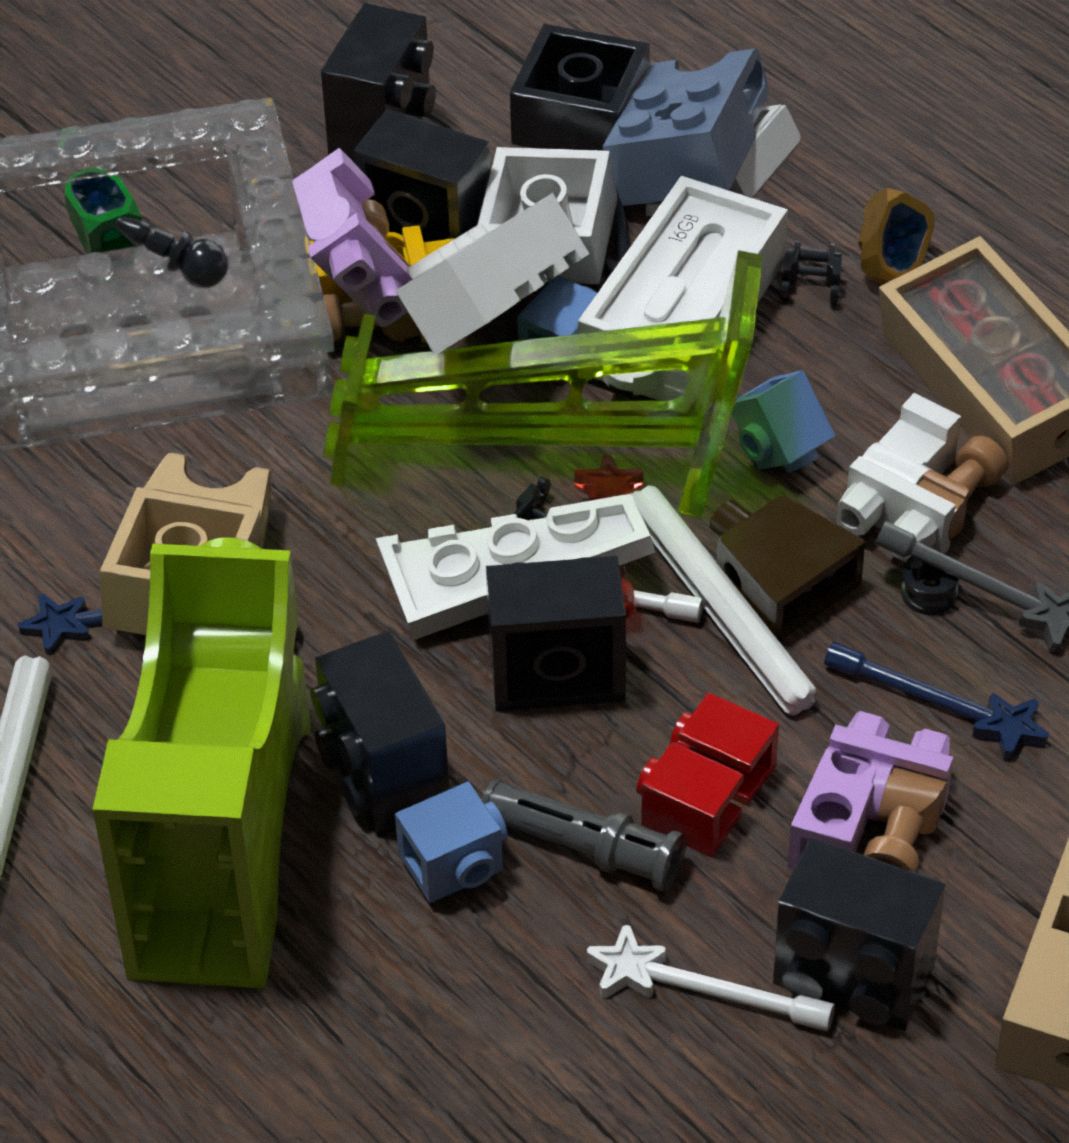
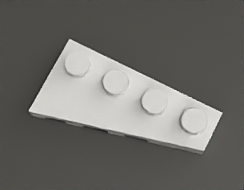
[376,494,655,640]

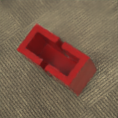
[636,692,779,858]

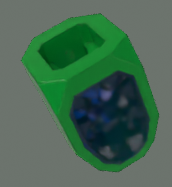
[65,166,143,265]

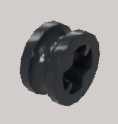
[900,556,959,615]

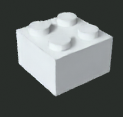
[478,147,618,284]

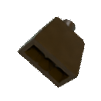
[709,496,865,642]

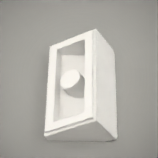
[729,104,801,198]

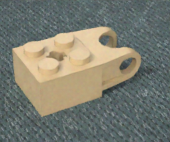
[100,452,271,635]

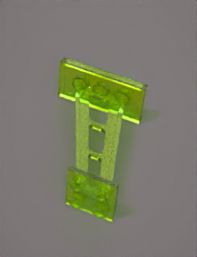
[323,250,763,517]

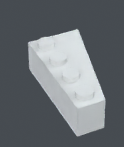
[395,193,590,355]

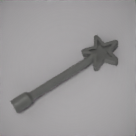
[874,521,1069,652]

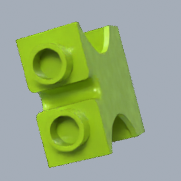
[92,537,311,988]

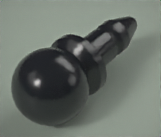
[116,217,229,288]

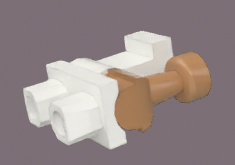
[836,393,1009,562]

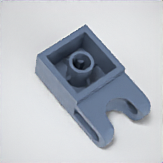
[603,48,769,206]

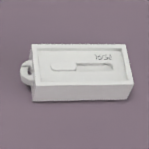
[578,176,788,410]

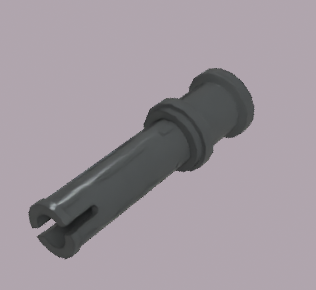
[482,778,687,892]

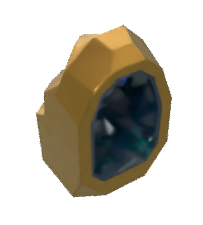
[858,188,935,285]

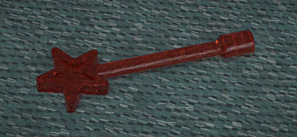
[574,455,644,618]

